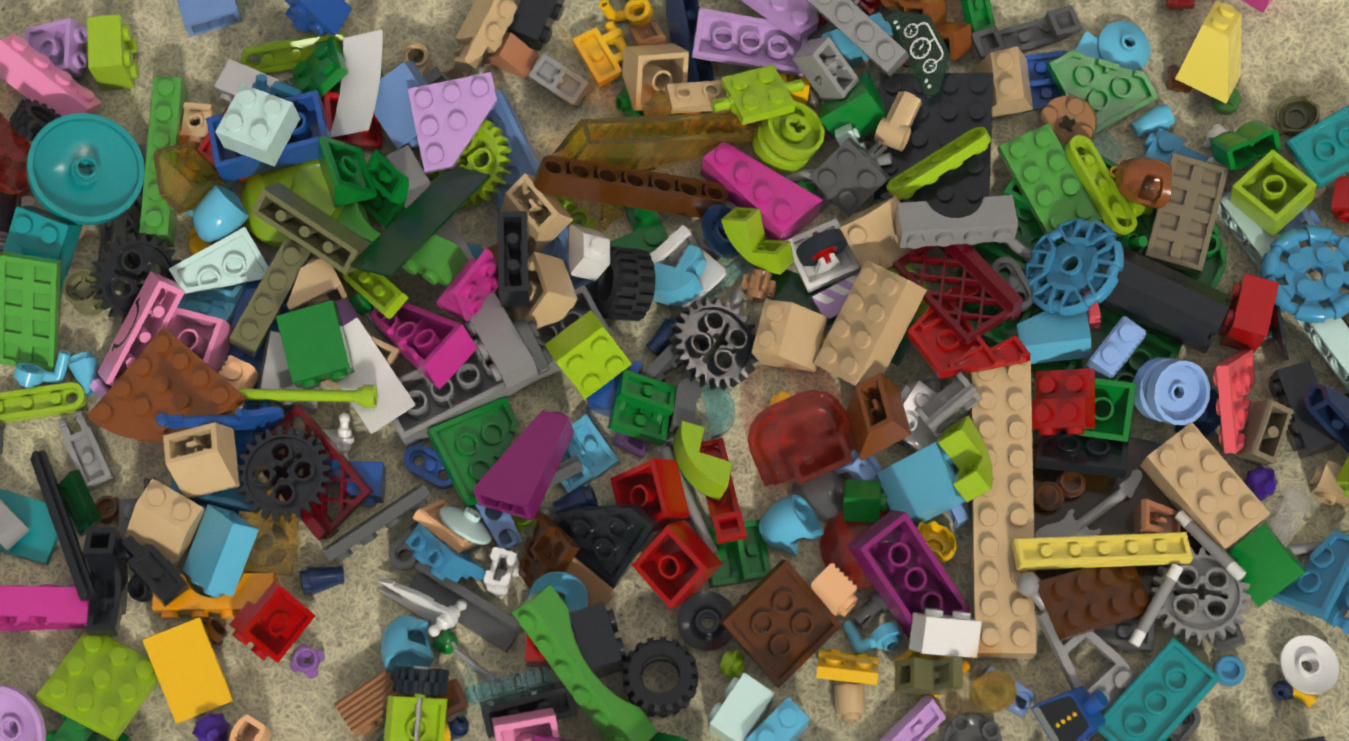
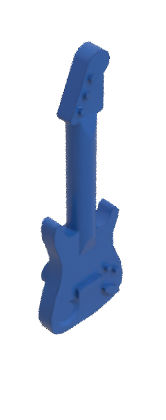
[155,401,284,432]

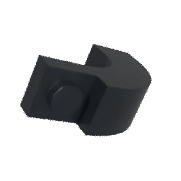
[83,527,128,636]

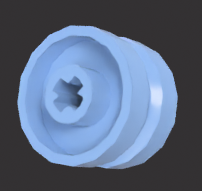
[1133,357,1210,425]

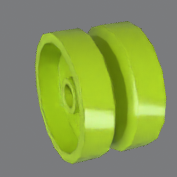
[752,101,825,174]

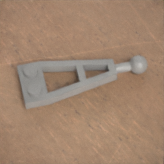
[1016,572,1137,715]

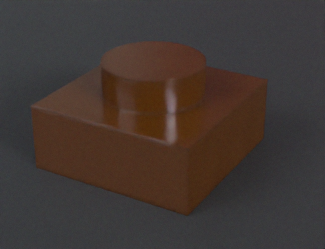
[430,678,469,718]

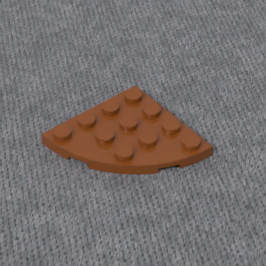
[86,327,246,443]

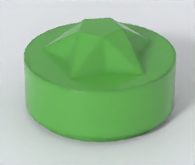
[1211,88,1241,115]

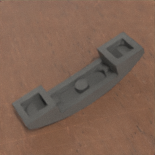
[971,5,1083,60]

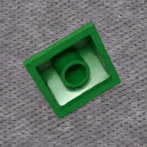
[820,72,888,144]
[318,136,377,207]
[1080,378,1136,442]

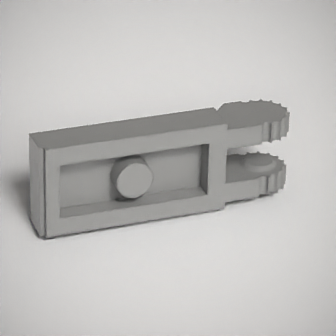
[58,410,115,492]

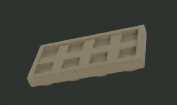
[1144,153,1229,275]

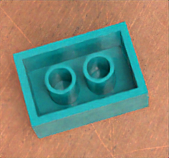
[3,205,83,298]

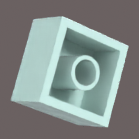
[215,84,300,167]
[708,673,775,741]

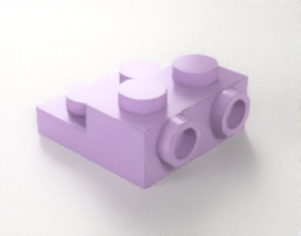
[24,18,88,78]

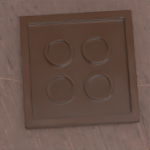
[719,559,842,688]

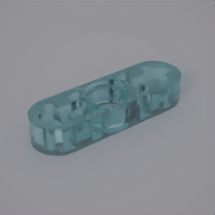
[465,667,554,705]

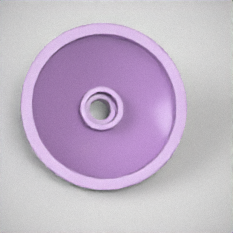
[0,685,46,741]

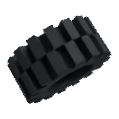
[9,99,62,142]

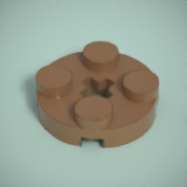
[1039,94,1097,144]

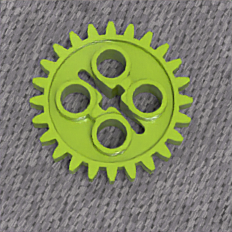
[426,119,513,208]

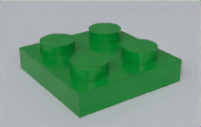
[292,37,349,98]

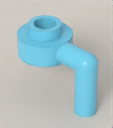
[13,350,71,388]
[842,620,904,654]

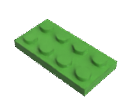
[997,123,1103,243]
[0,251,61,372]

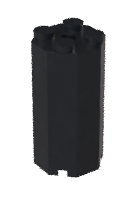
[1098,248,1233,354]

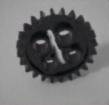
[89,233,182,323]
[669,297,759,390]
[237,426,333,523]

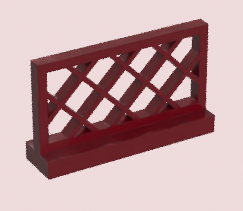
[893,244,1023,345]
[246,404,374,540]

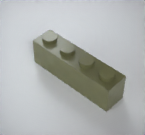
[251,182,371,275]
[229,238,311,358]

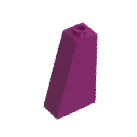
[473,410,574,521]

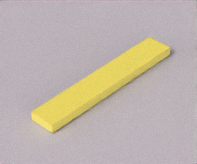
[1012,532,1193,571]

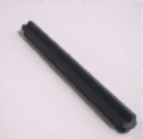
[30,450,97,602]

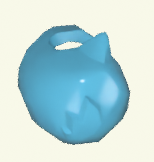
[193,184,250,243]
[759,494,824,556]
[380,616,434,674]

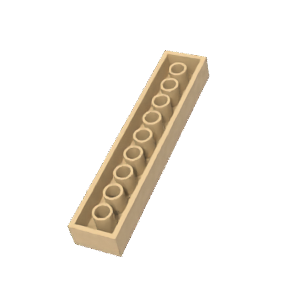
[969,359,1037,659]

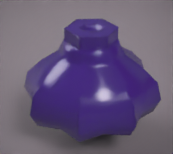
[1244,465,1278,501]
[192,711,231,741]

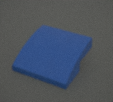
[1024,50,1067,109]

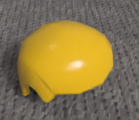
[917,520,957,563]

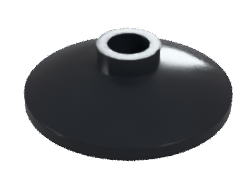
[1266,305,1289,361]
[677,592,733,651]

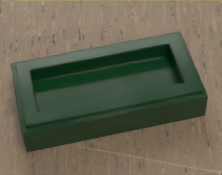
[58,470,102,536]

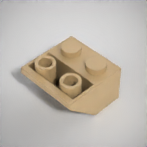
[500,173,574,256]
[163,422,240,499]

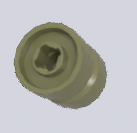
[62,268,104,316]

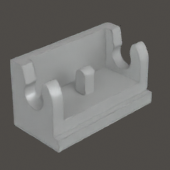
[528,53,594,108]
[914,372,983,436]

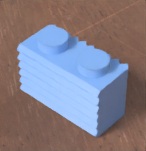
[1084,316,1146,380]

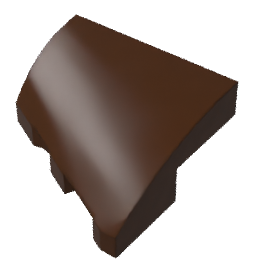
[518,510,580,588]

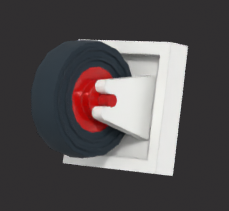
[785,218,860,293]

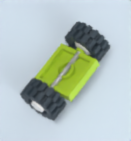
[384,666,449,741]

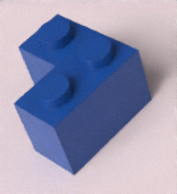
[285,0,352,35]

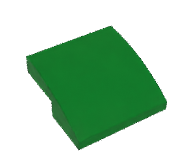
[360,150,409,228]
[608,369,677,446]
[708,519,771,588]
[1226,524,1307,607]

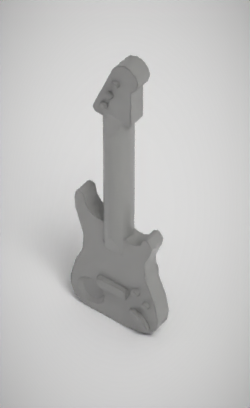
[1034,469,1143,538]

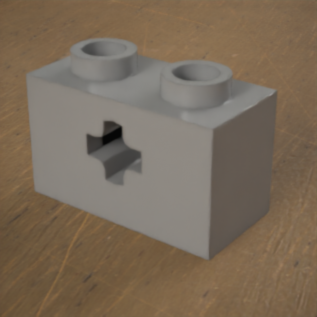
[792,37,860,101]

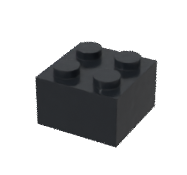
[569,602,627,678]

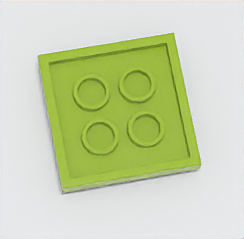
[36,631,159,741]

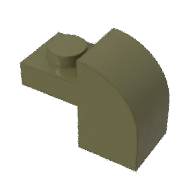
[895,656,963,695]

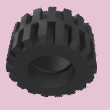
[592,246,656,321]
[622,636,698,718]

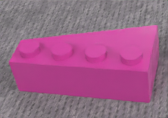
[700,141,823,241]
[369,302,477,390]
[0,583,91,631]

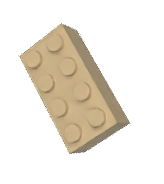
[813,260,927,386]
[1140,422,1271,551]

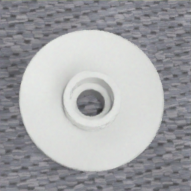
[1280,635,1339,694]

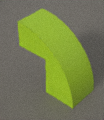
[721,207,794,275]
[938,416,993,503]
[673,420,733,501]

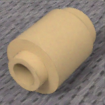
[834,680,866,722]

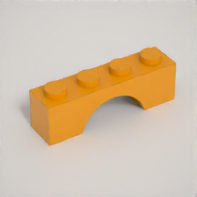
[152,573,279,621]

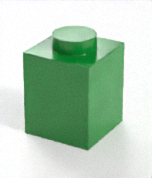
[844,480,887,523]

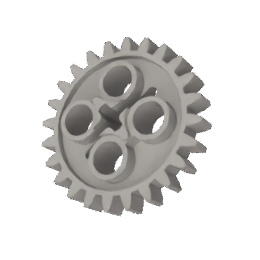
[1150,546,1251,645]

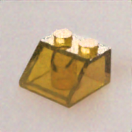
[153,142,226,214]

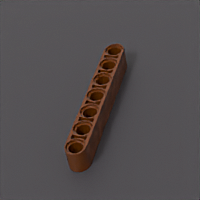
[533,155,728,218]

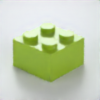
[87,14,139,91]
[1230,149,1317,237]
[544,310,632,399]

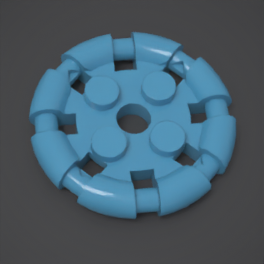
[1024,218,1124,316]
[1260,225,1349,323]

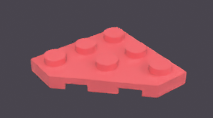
[1213,349,1255,454]

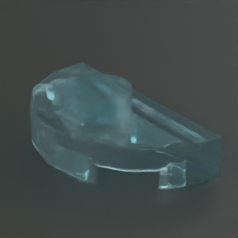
[702,383,736,440]

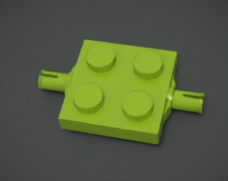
[711,64,804,125]

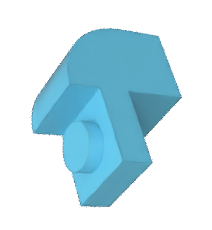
[653,245,707,306]

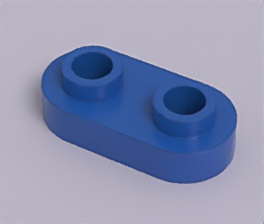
[403,444,453,489]

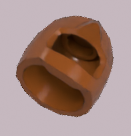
[1115,156,1172,209]

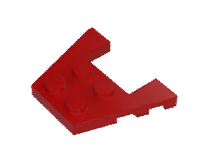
[908,275,1031,379]

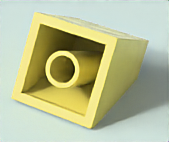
[1175,1,1241,103]

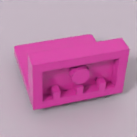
[436,248,498,323]

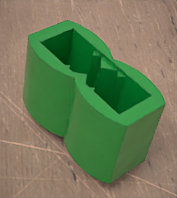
[1210,120,1281,170]

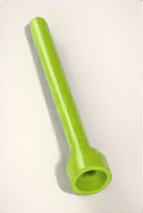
[238,384,378,408]

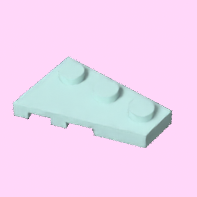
[169,227,269,295]

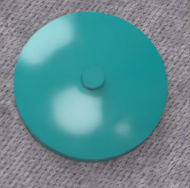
[26,113,145,225]

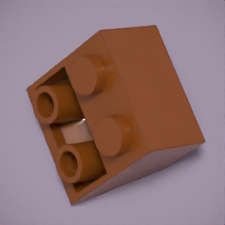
[847,373,912,461]

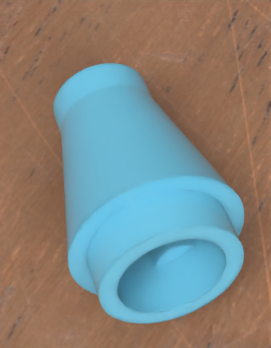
[1130,103,1175,138]
[68,351,99,396]

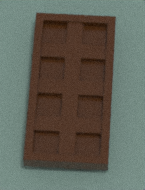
[1038,566,1151,641]

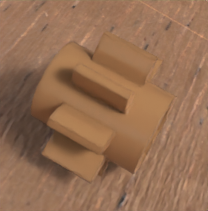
[740,269,776,303]

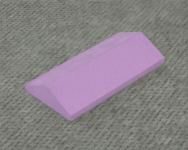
[692,8,808,77]

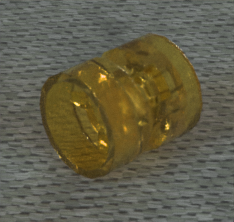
[968,670,1017,714]

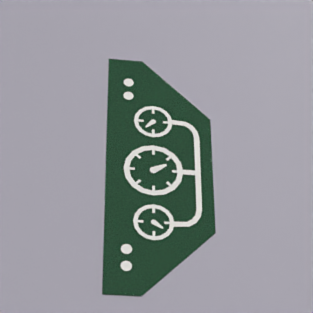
[884,10,951,100]

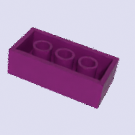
[847,510,971,640]

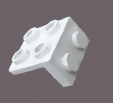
[650,225,727,309]
[899,380,964,451]

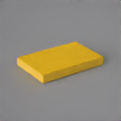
[142,616,234,724]

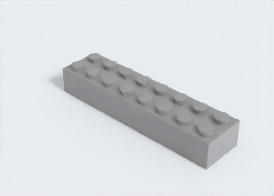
[392,285,612,449]

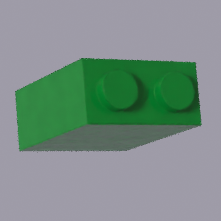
[276,300,355,389]

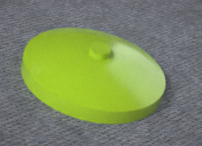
[240,159,344,247]

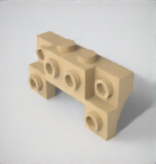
[443,0,518,78]

